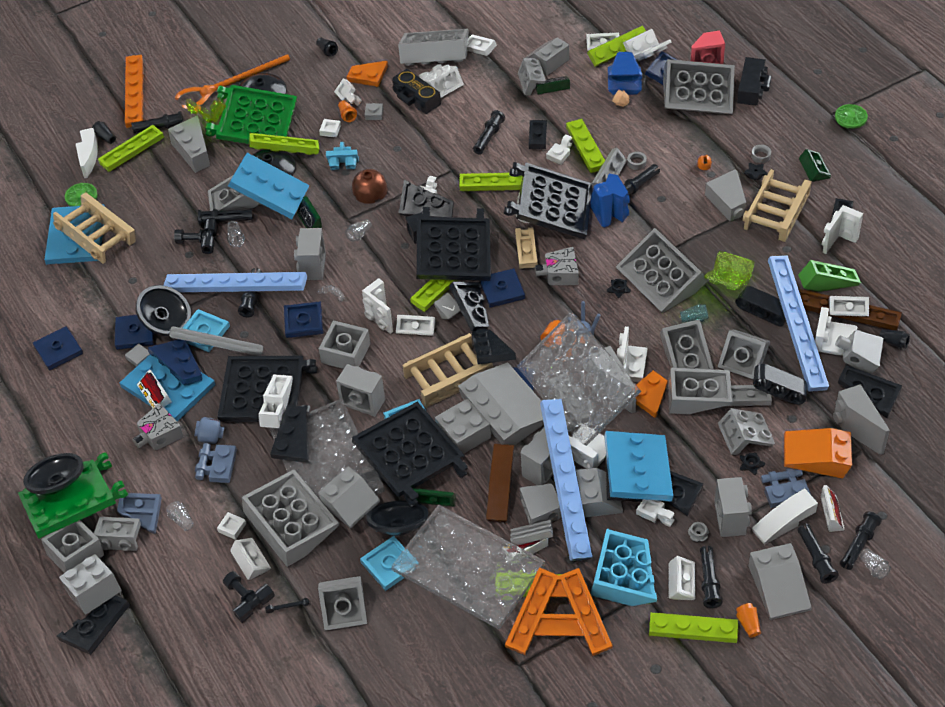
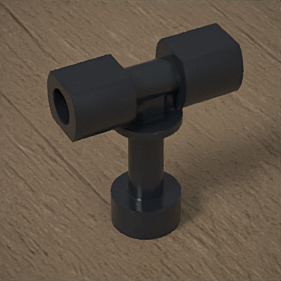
[174,219,218,254]
[223,571,275,623]

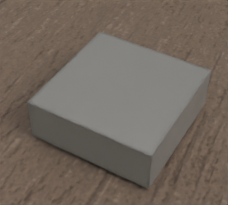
[125,344,150,367]

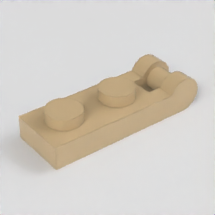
[515,227,538,269]

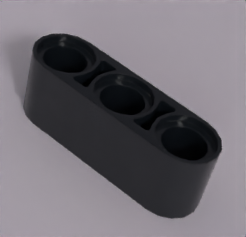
[735,286,786,326]
[753,364,807,405]

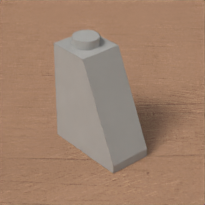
[705,169,746,221]

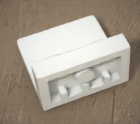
[623,29,671,61]
[419,64,464,97]
[822,205,863,254]
[362,278,393,334]
[815,307,858,356]
[617,326,647,382]
[569,425,606,469]

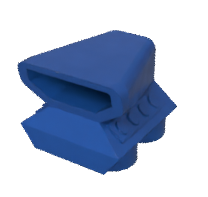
[608,52,642,95]
[590,174,630,227]

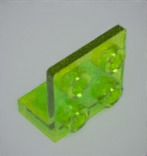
[185,97,226,123]
[704,251,755,290]

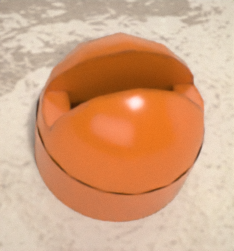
[697,155,712,170]

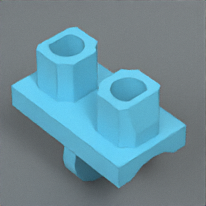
[326,142,359,170]

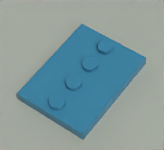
[228,153,309,219]
[44,204,105,265]
[119,355,216,421]
[604,431,673,501]

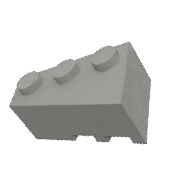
[168,115,210,173]

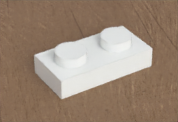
[467,35,497,56]

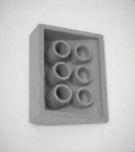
[398,29,469,66]
[663,59,735,115]
[616,228,708,313]
[458,362,544,445]
[242,470,339,567]

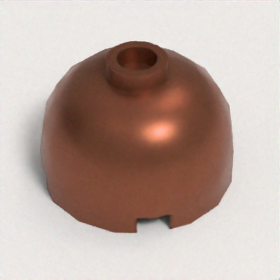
[352,169,387,204]

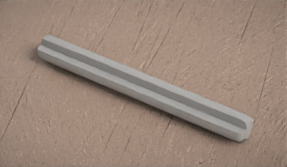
[169,326,263,356]

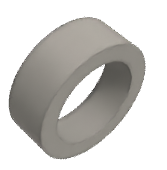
[751,145,771,163]
[627,152,647,170]

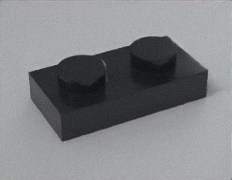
[529,120,547,149]

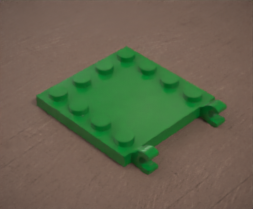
[205,85,297,144]
[18,453,128,539]

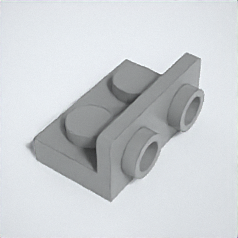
[518,58,546,96]
[94,517,141,551]

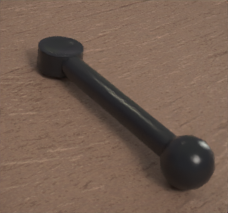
[265,598,310,613]

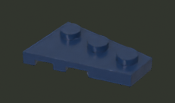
[148,339,202,385]

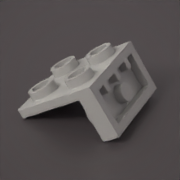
[718,408,775,455]

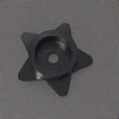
[744,163,767,180]
[607,279,631,298]
[740,452,765,475]

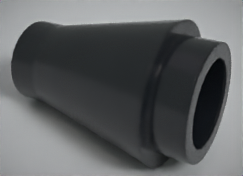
[316,37,338,56]
[92,121,116,144]
[879,329,910,349]

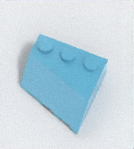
[591,529,657,606]

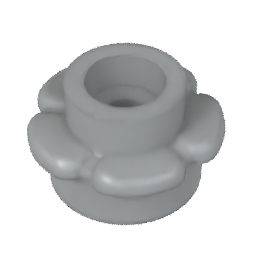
[688,522,709,542]

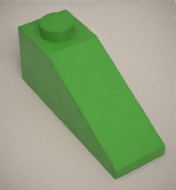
[798,260,861,292]

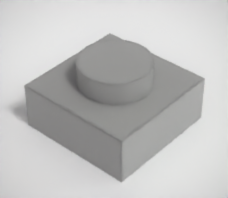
[365,103,383,120]

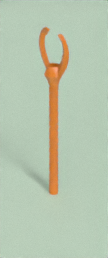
[175,54,290,109]

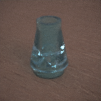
[680,303,709,323]

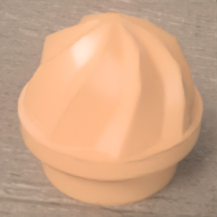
[612,90,629,107]

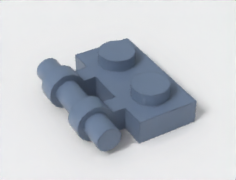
[195,443,237,483]
[761,468,811,508]

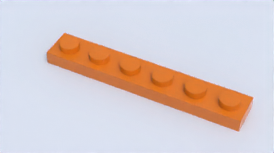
[125,55,143,128]

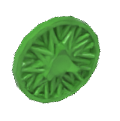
[835,104,868,129]
[65,183,98,206]

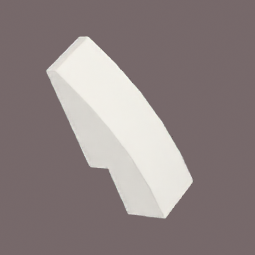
[76,128,98,179]
[259,375,293,428]
[752,488,818,545]

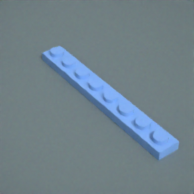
[768,256,829,392]
[163,272,307,292]
[540,399,592,561]

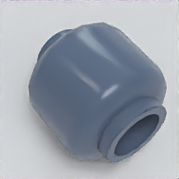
[194,417,224,444]

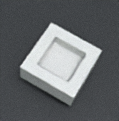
[319,119,341,137]
[217,512,246,540]

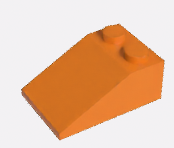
[784,428,852,479]

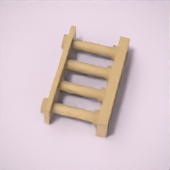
[742,169,812,242]
[53,192,135,264]
[403,333,493,408]

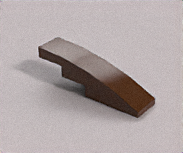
[486,444,514,522]

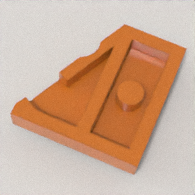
[347,61,388,87]
[635,370,668,418]

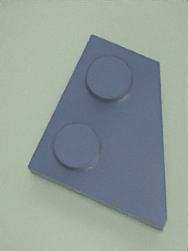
[117,493,162,534]

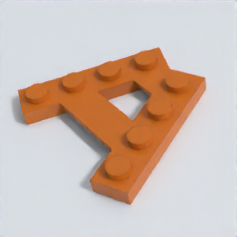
[505,567,613,656]

